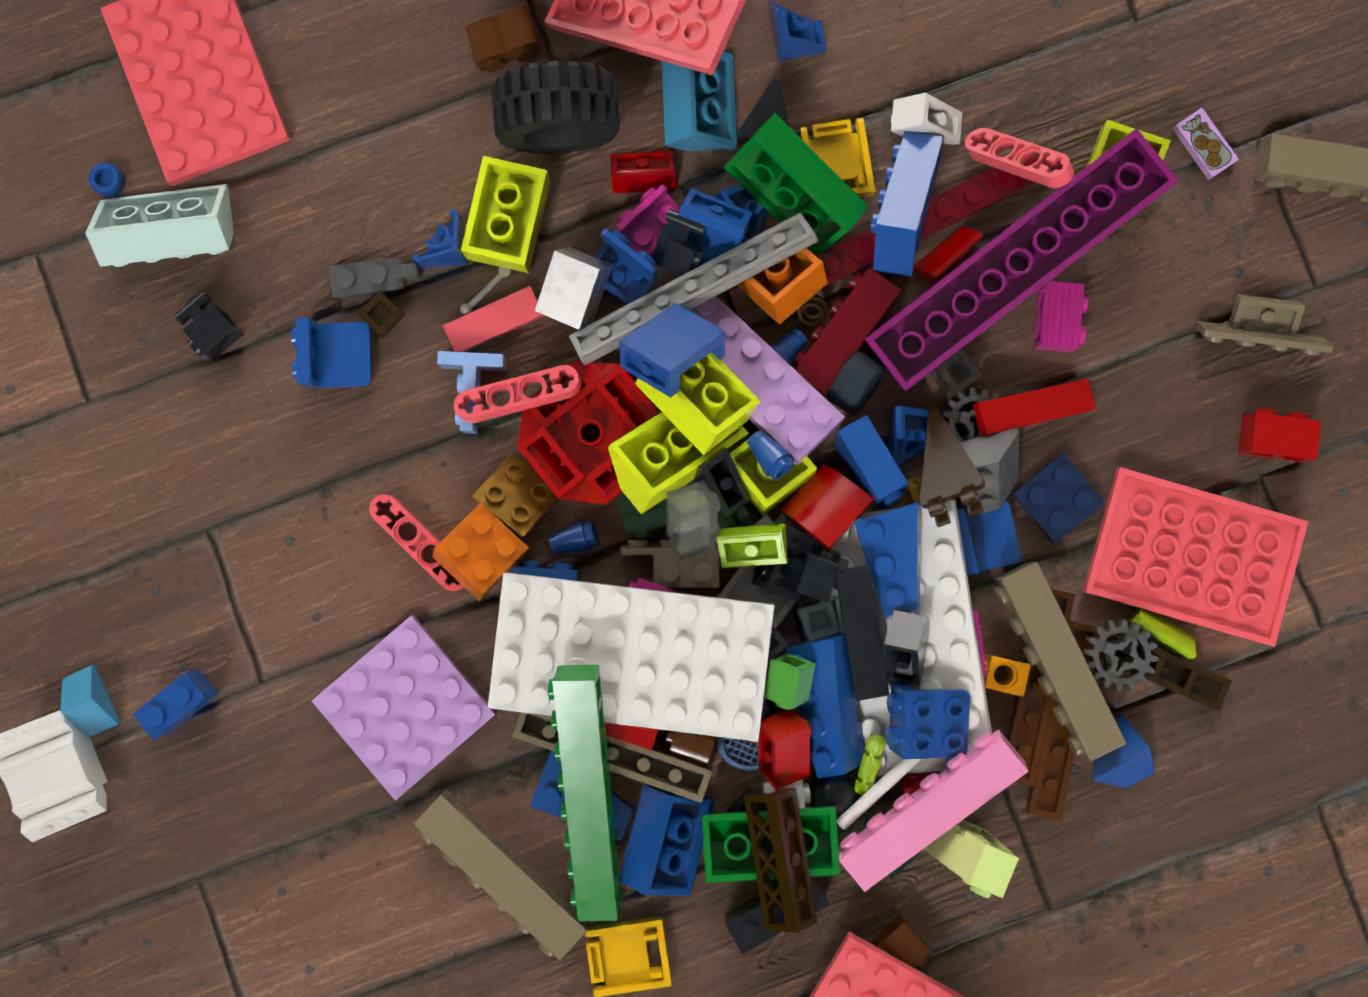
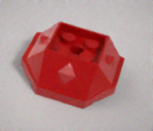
[517,361,660,505]

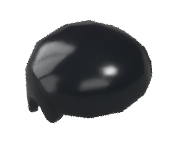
[809,774,861,820]

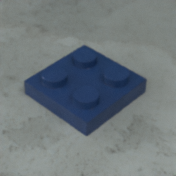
[1011,453,1105,544]

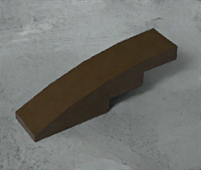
[1099,626,1232,711]

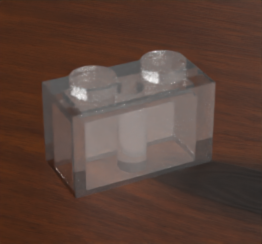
[667,480,721,560]

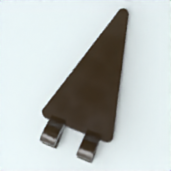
[919,407,985,528]

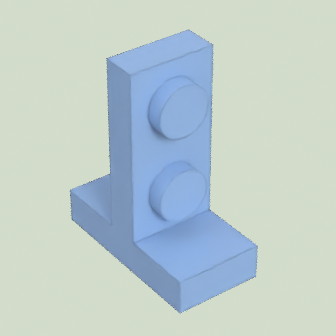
[437,351,507,434]

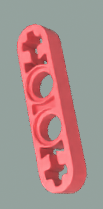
[965,128,1074,188]
[454,365,582,423]
[369,494,465,591]

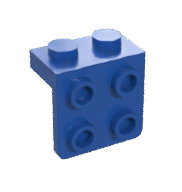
[594,229,658,305]
[291,318,372,389]
[957,501,1021,576]
[885,683,970,759]

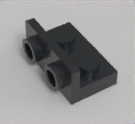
[752,523,821,602]

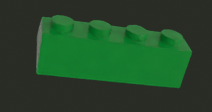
[723,113,868,256]
[702,806,840,883]

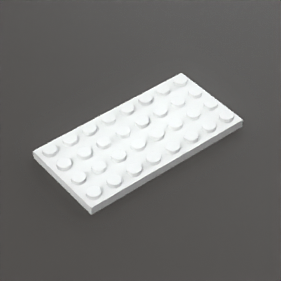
[831,500,992,776]
[488,572,774,742]

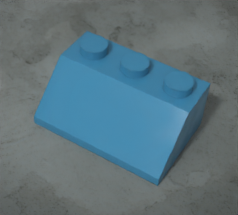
[662,51,737,151]

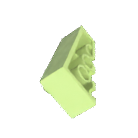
[924,820,1019,898]

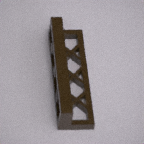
[744,787,818,933]

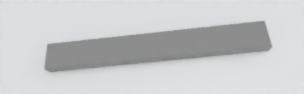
[569,212,817,366]

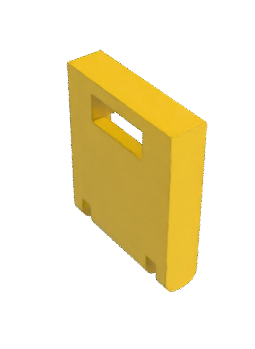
[799,118,875,197]
[585,916,672,997]

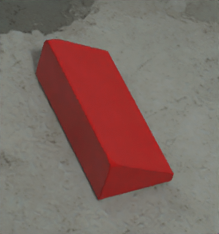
[610,150,676,194]
[915,227,983,284]

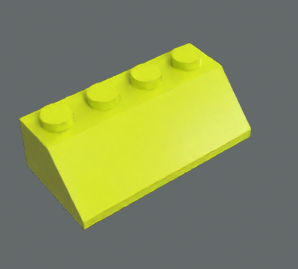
[608,412,749,514]

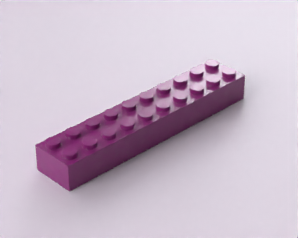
[865,128,1179,393]

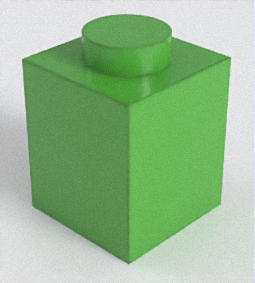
[764,653,816,710]

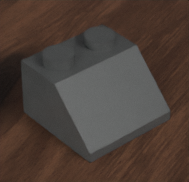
[958,428,1019,517]

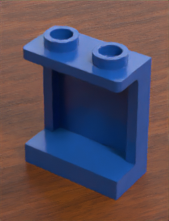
[664,188,752,276]
[619,303,725,398]

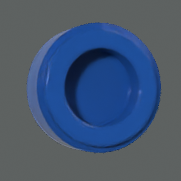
[89,163,125,197]

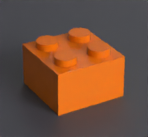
[737,248,828,325]
[432,503,529,602]

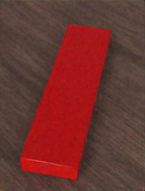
[973,379,1096,436]

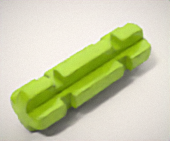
[854,734,886,795]

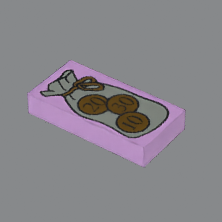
[1172,108,1239,180]

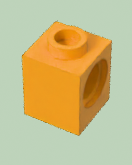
[983,654,1031,697]

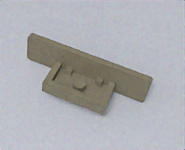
[1195,294,1334,355]
[621,539,719,587]

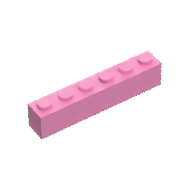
[839,729,1028,892]

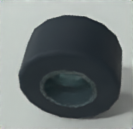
[827,352,885,415]

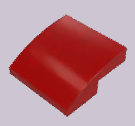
[780,464,874,551]

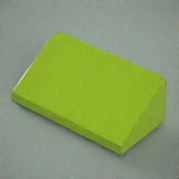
[716,524,787,568]
[1127,608,1197,659]

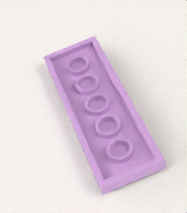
[689,296,845,465]

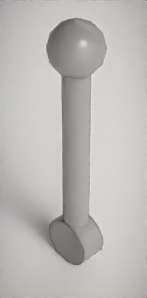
[460,267,511,315]

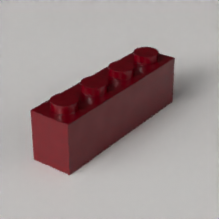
[792,267,901,397]

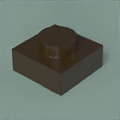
[357,291,405,338]

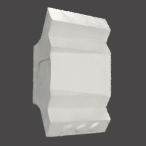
[0,710,108,842]

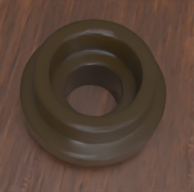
[796,294,829,326]

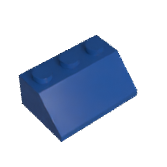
[618,784,715,896]

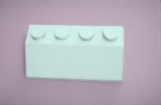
[85,184,234,267]

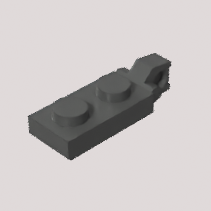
[328,258,421,300]

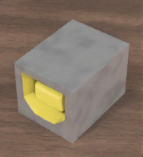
[535,247,613,330]

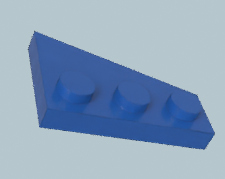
[854,502,920,618]
[530,751,633,841]

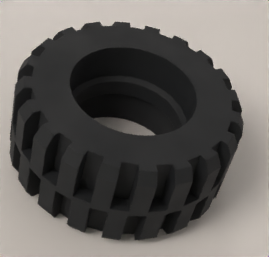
[491,61,620,154]

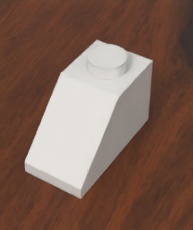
[891,93,962,145]

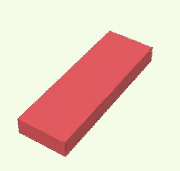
[443,286,545,352]

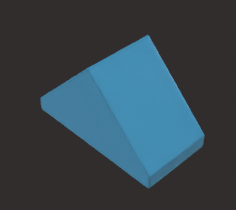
[60,664,121,738]

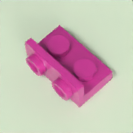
[615,184,680,256]

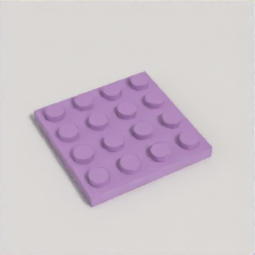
[312,615,497,801]

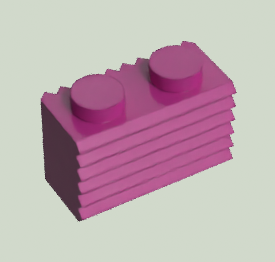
[1033,281,1089,353]

